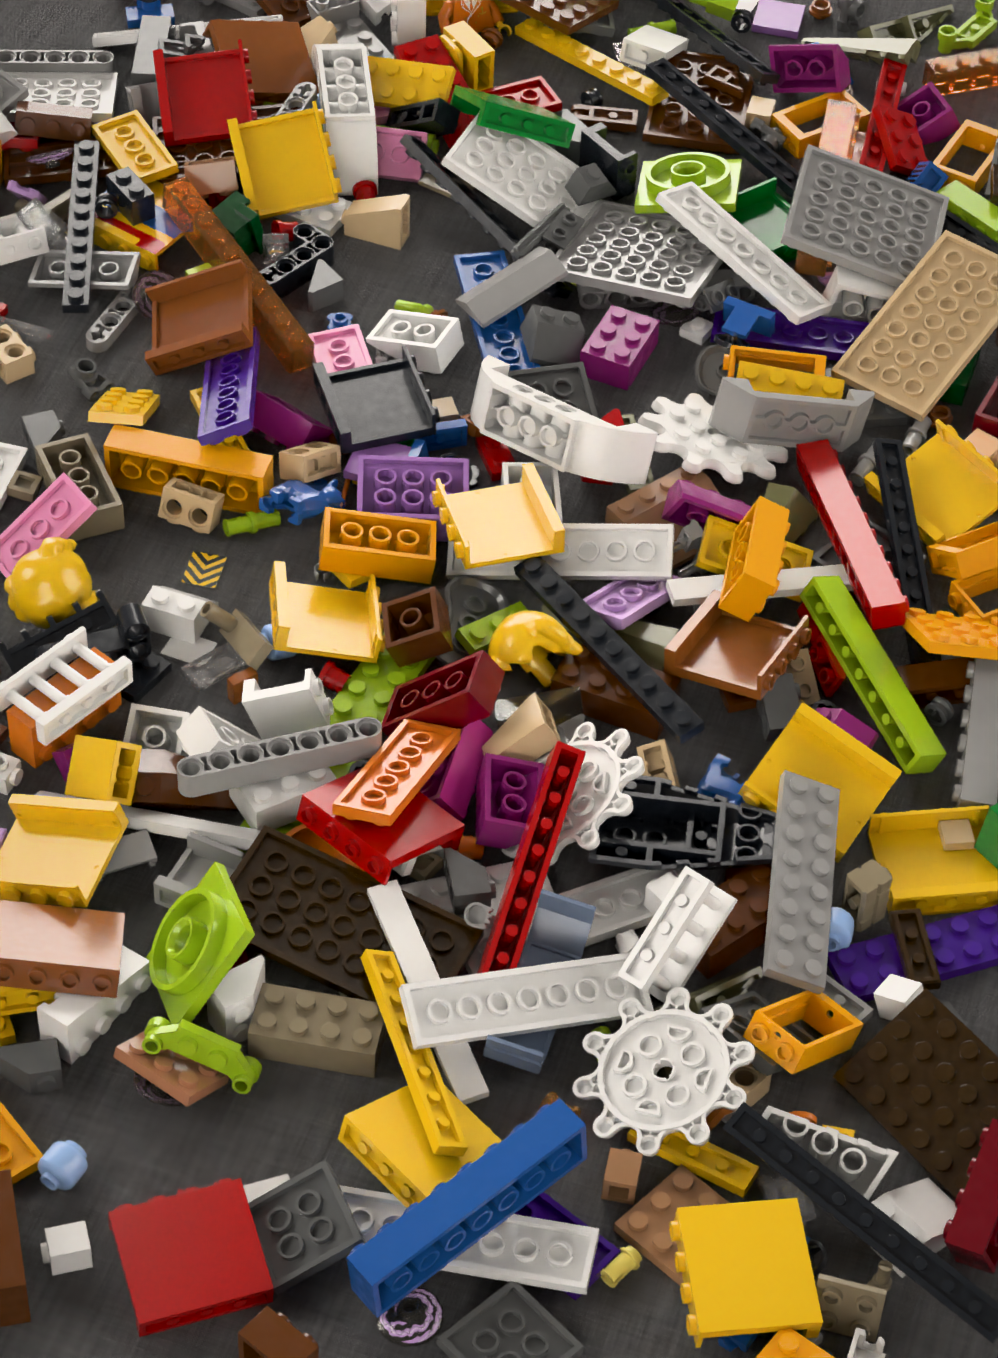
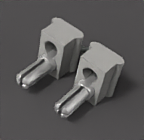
[673,519,708,578]

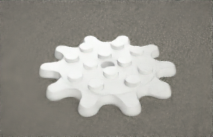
[638,393,788,484]
[502,722,645,866]
[572,987,755,1157]

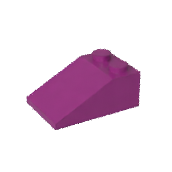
[897,81,961,145]

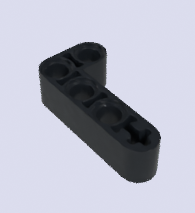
[255,223,334,305]
[33,603,152,681]

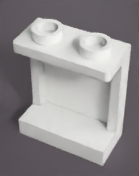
[619,25,689,69]
[242,668,334,740]

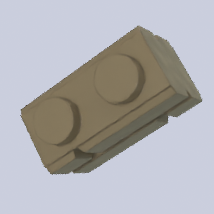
[841,859,893,932]

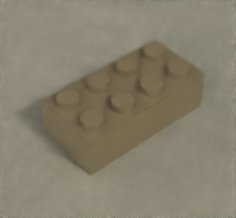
[35,433,125,541]
[247,983,387,1078]

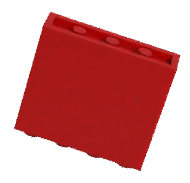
[153,39,258,147]
[296,767,465,886]
[108,1178,274,1337]

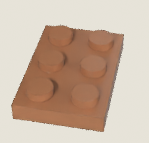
[113,1032,229,1107]

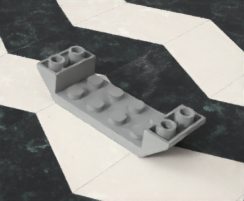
[306,0,396,59]
[708,377,875,452]

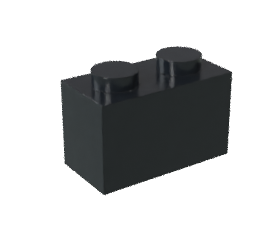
[106,167,155,226]

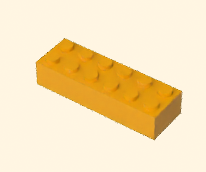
[103,424,274,514]

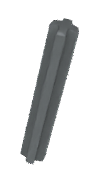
[511,203,570,260]

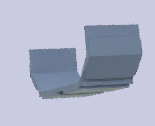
[483,889,596,1075]

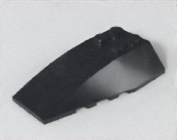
[589,775,776,870]

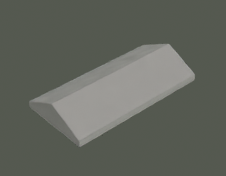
[455,246,569,328]
[28,250,141,290]

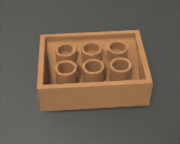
[605,466,718,569]

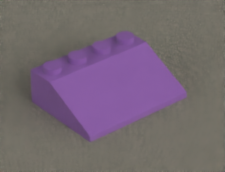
[357,455,469,542]

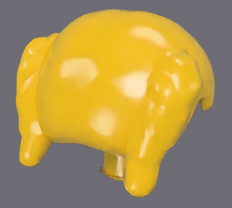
[4,537,98,629]
[488,610,583,688]

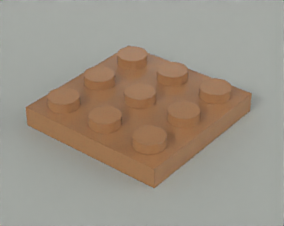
[613,1164,729,1286]

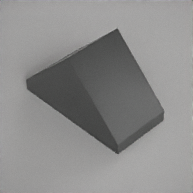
[308,259,344,312]

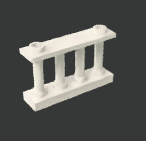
[0,211,49,266]
[0,626,133,746]
[618,865,738,1004]

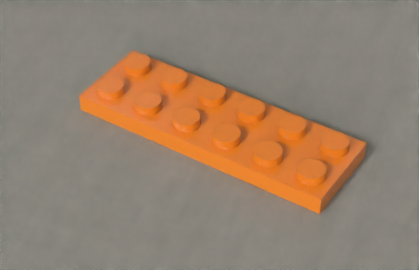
[332,718,461,826]

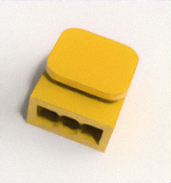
[439,20,495,91]
[64,735,142,806]

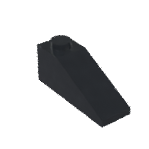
[386,98,460,137]

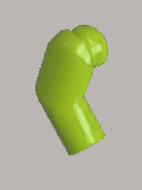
[394,299,434,314]

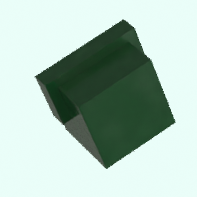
[206,191,268,260]

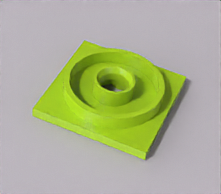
[634,152,742,214]
[146,861,255,1024]

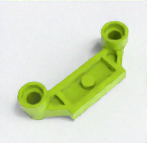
[937,0,998,54]
[142,1016,262,1094]

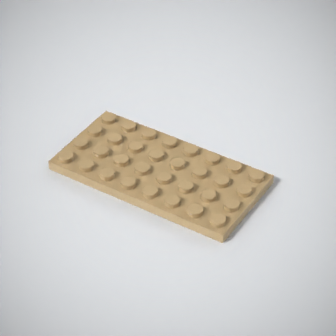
[831,230,998,422]

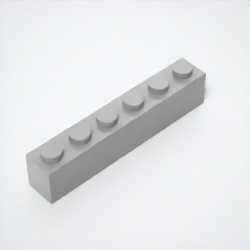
[952,658,998,808]

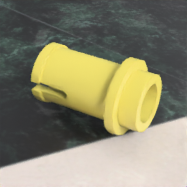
[601,1245,642,1288]

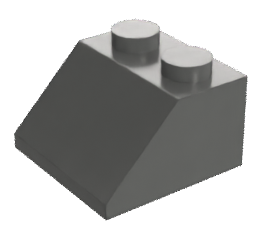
[520,304,585,366]

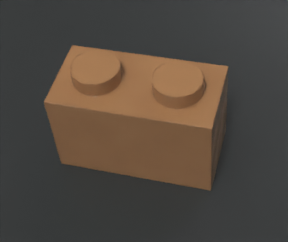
[184,156,239,199]

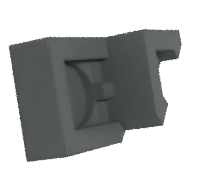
[157,33,206,58]

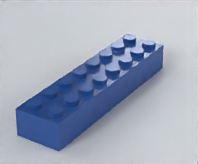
[346,1098,587,1318]

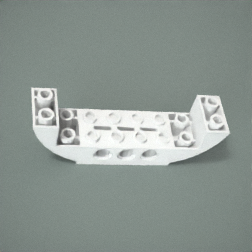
[311,43,378,196]
[470,355,658,484]

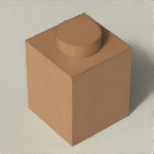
[601,1147,643,1205]

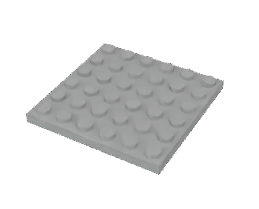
[780,144,949,288]
[555,199,724,308]

